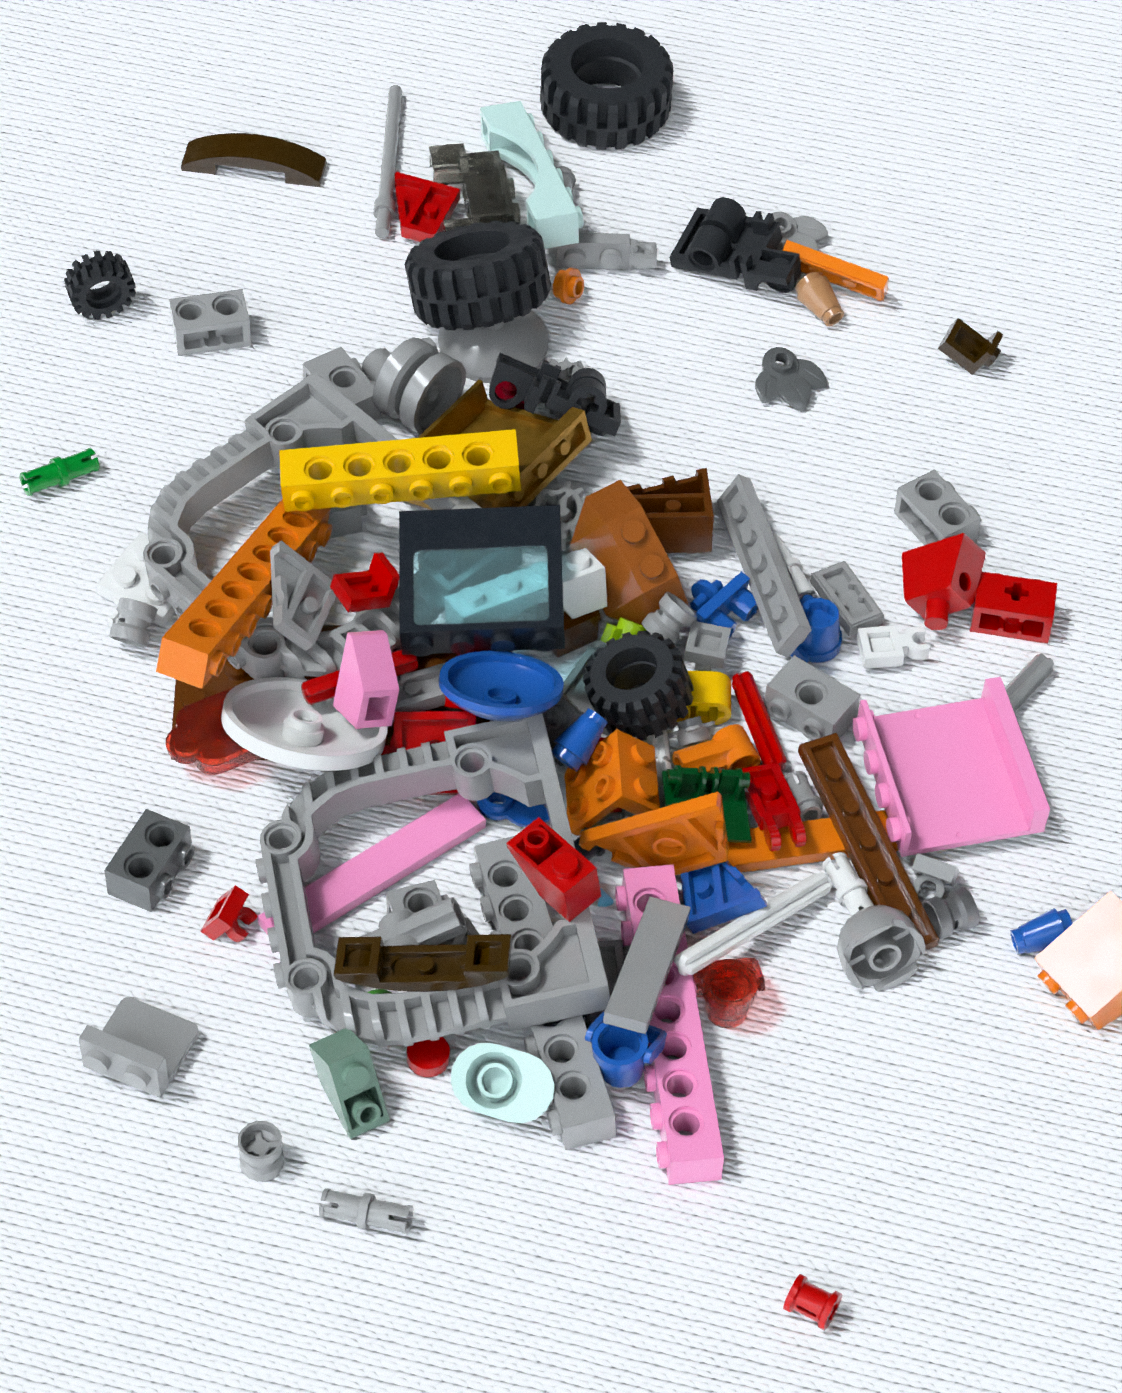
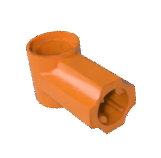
[673,724,761,773]

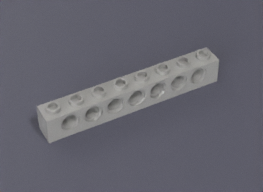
[469,836,616,1150]

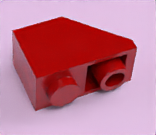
[506,817,601,922]

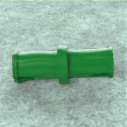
[19,447,100,496]

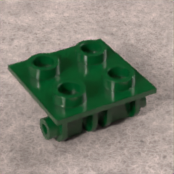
[661,765,752,843]

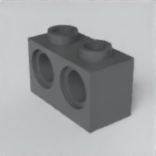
[104,809,195,912]

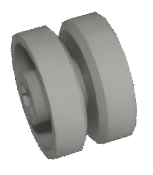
[373,337,466,434]

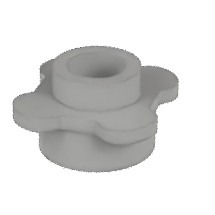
[667,716,715,747]

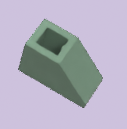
[309,1028,390,1139]

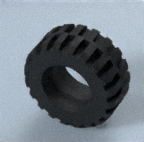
[540,22,674,150]
[404,221,551,331]

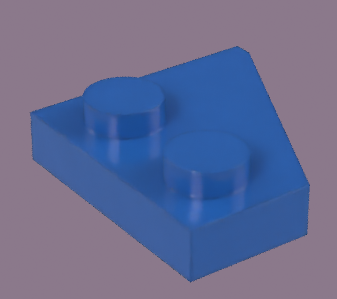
[680,860,767,934]

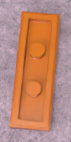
[782,240,889,301]

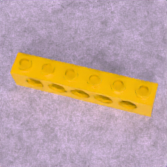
[279,429,521,512]

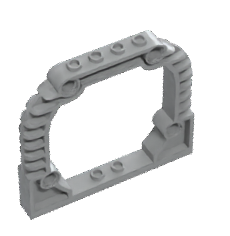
[143,372,523,680]
[255,713,610,1048]

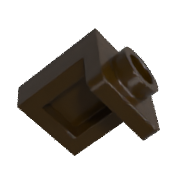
[938,318,1004,375]

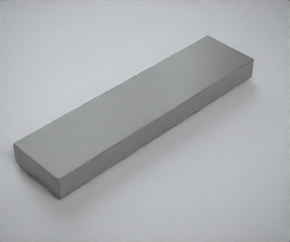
[603,897,691,1034]

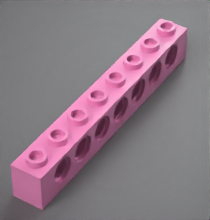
[615,865,724,1185]

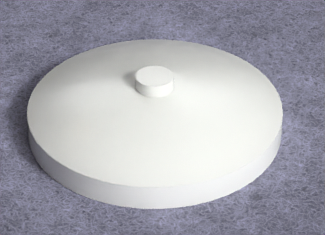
[221,677,388,771]

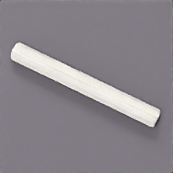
[674,872,832,976]

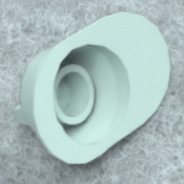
[451,1042,555,1123]

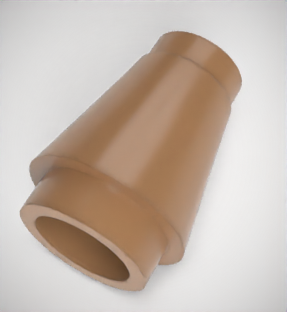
[795,272,844,327]

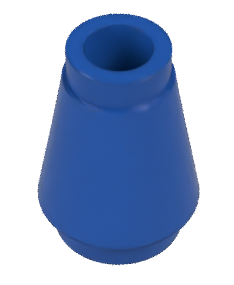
[551,708,608,772]
[1010,908,1073,955]

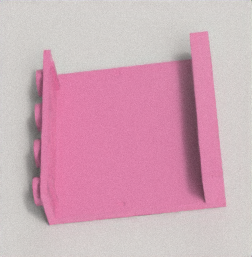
[853,677,1050,857]

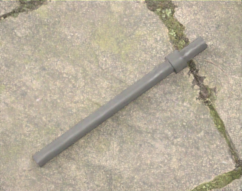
[373,85,402,238]

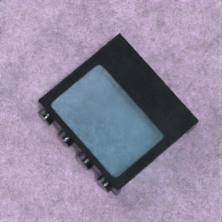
[399,505,565,657]

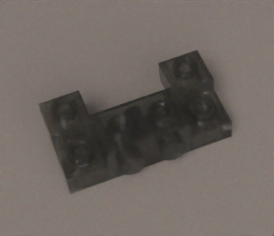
[429,143,521,232]

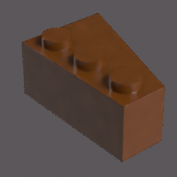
[627,467,714,554]

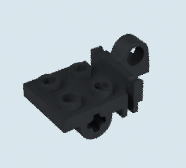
[669,197,801,293]
[489,352,621,437]

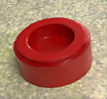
[406,1036,450,1077]

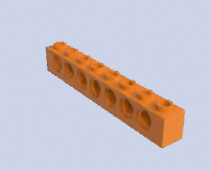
[156,499,332,689]

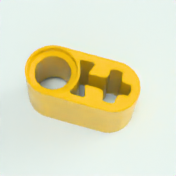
[677,671,731,725]

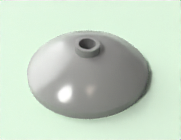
[438,310,549,383]

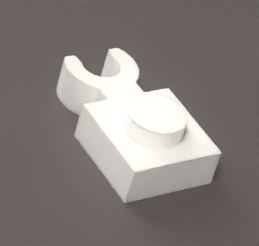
[856,625,930,669]

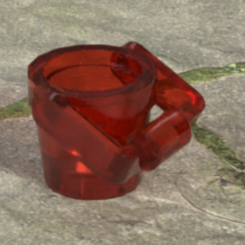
[693,958,765,1029]

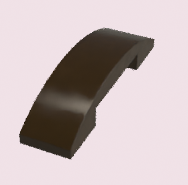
[181,133,327,187]
[333,934,512,992]

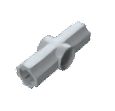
[335,896,468,954]

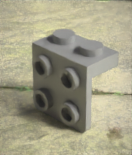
[78,997,199,1098]

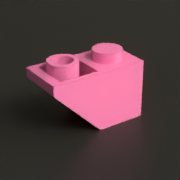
[333,630,399,729]

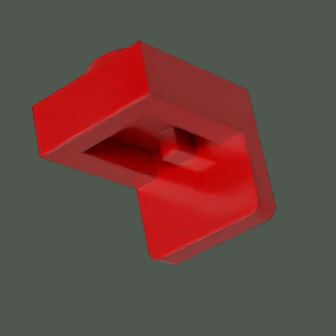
[330,552,399,613]

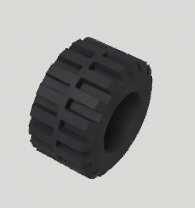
[583,631,694,741]

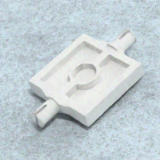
[96,532,206,627]

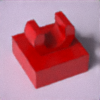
[200,885,258,942]

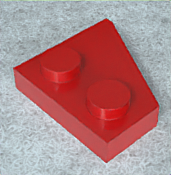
[394,172,460,242]

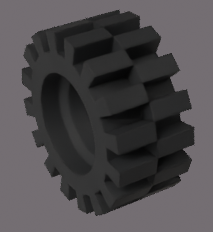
[64,251,136,320]

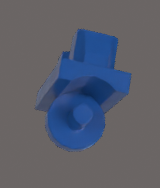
[690,571,758,638]

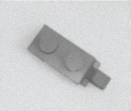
[556,233,657,270]

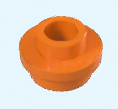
[553,268,584,305]

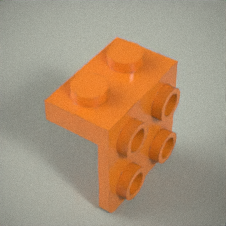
[564,729,660,836]

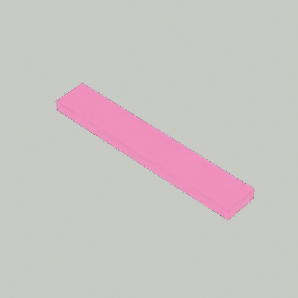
[258,794,486,935]

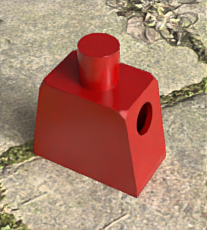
[902,533,986,630]

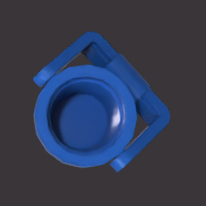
[790,594,842,663]
[585,1011,667,1088]

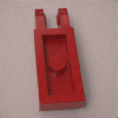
[742,763,807,852]

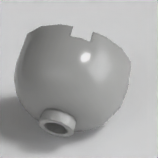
[837,905,926,991]

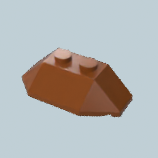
[569,479,689,633]

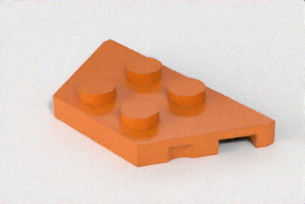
[579,792,729,875]

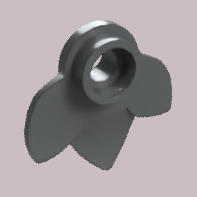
[755,347,827,412]

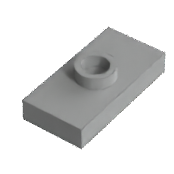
[810,561,884,637]

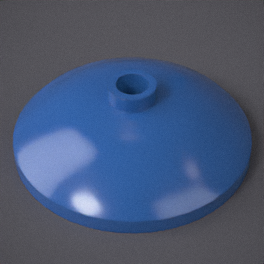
[439,651,564,721]

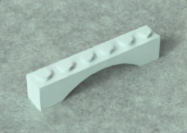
[480,101,584,249]

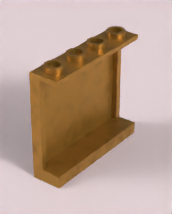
[405,380,592,510]

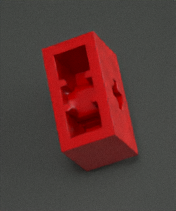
[970,572,1058,644]

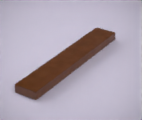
[798,732,939,950]

